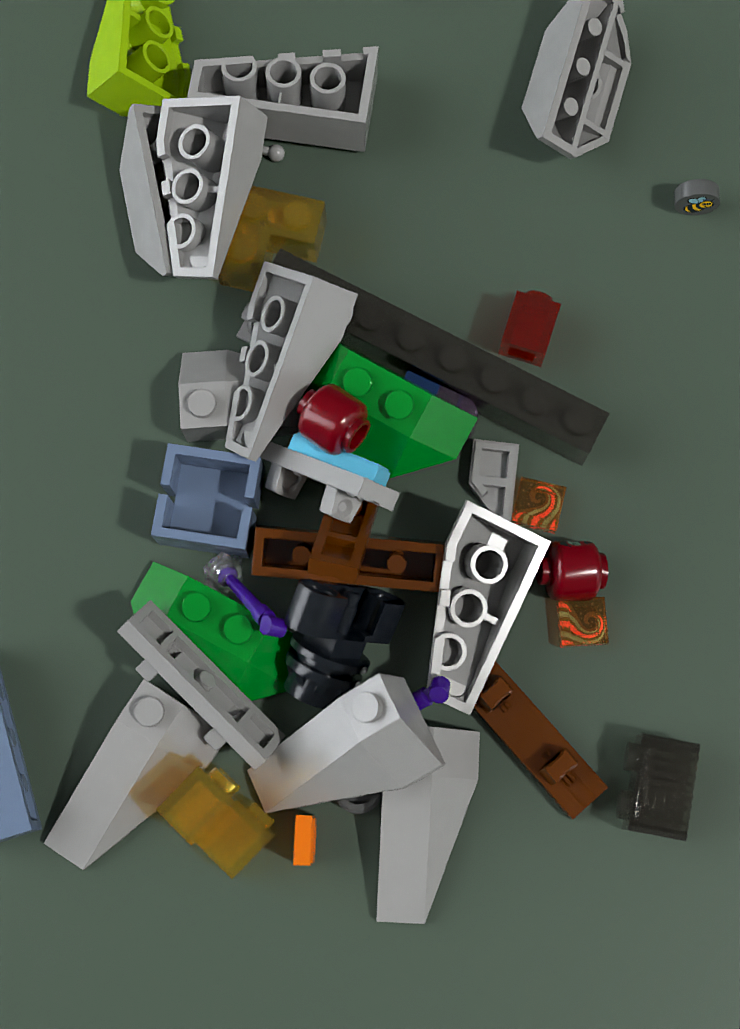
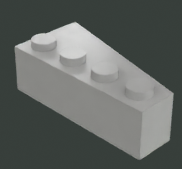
[187,46,379,152]

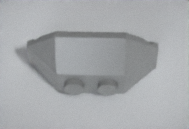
[522,0,631,159]
[119,104,174,277]

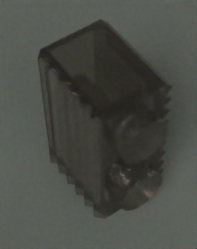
[616,733,700,841]

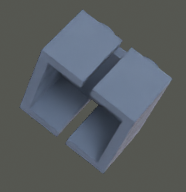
[151,443,265,559]

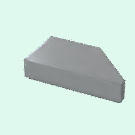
[468,439,519,521]

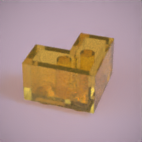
[218,186,327,292]
[156,766,277,879]

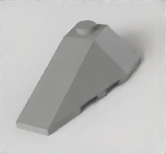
[156,96,268,280]
[225,261,358,462]
[178,350,301,442]
[427,500,551,715]
[247,673,446,813]
[44,679,221,870]
[376,727,480,924]

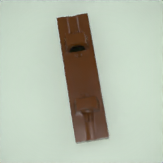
[307,500,379,584]
[473,661,608,820]

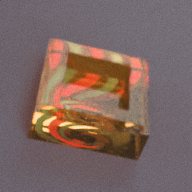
[511,477,567,534]
[556,597,609,648]

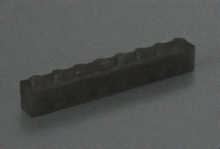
[272,248,610,466]

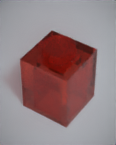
[498,290,561,367]

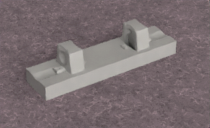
[259,442,400,523]
[117,600,285,770]

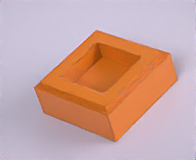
[293,815,317,866]

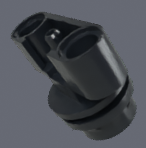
[284,579,406,709]

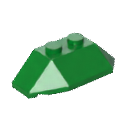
[301,343,478,478]
[131,561,293,701]

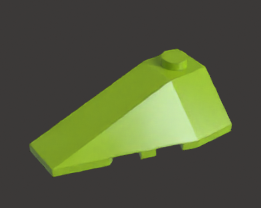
[87,0,191,117]

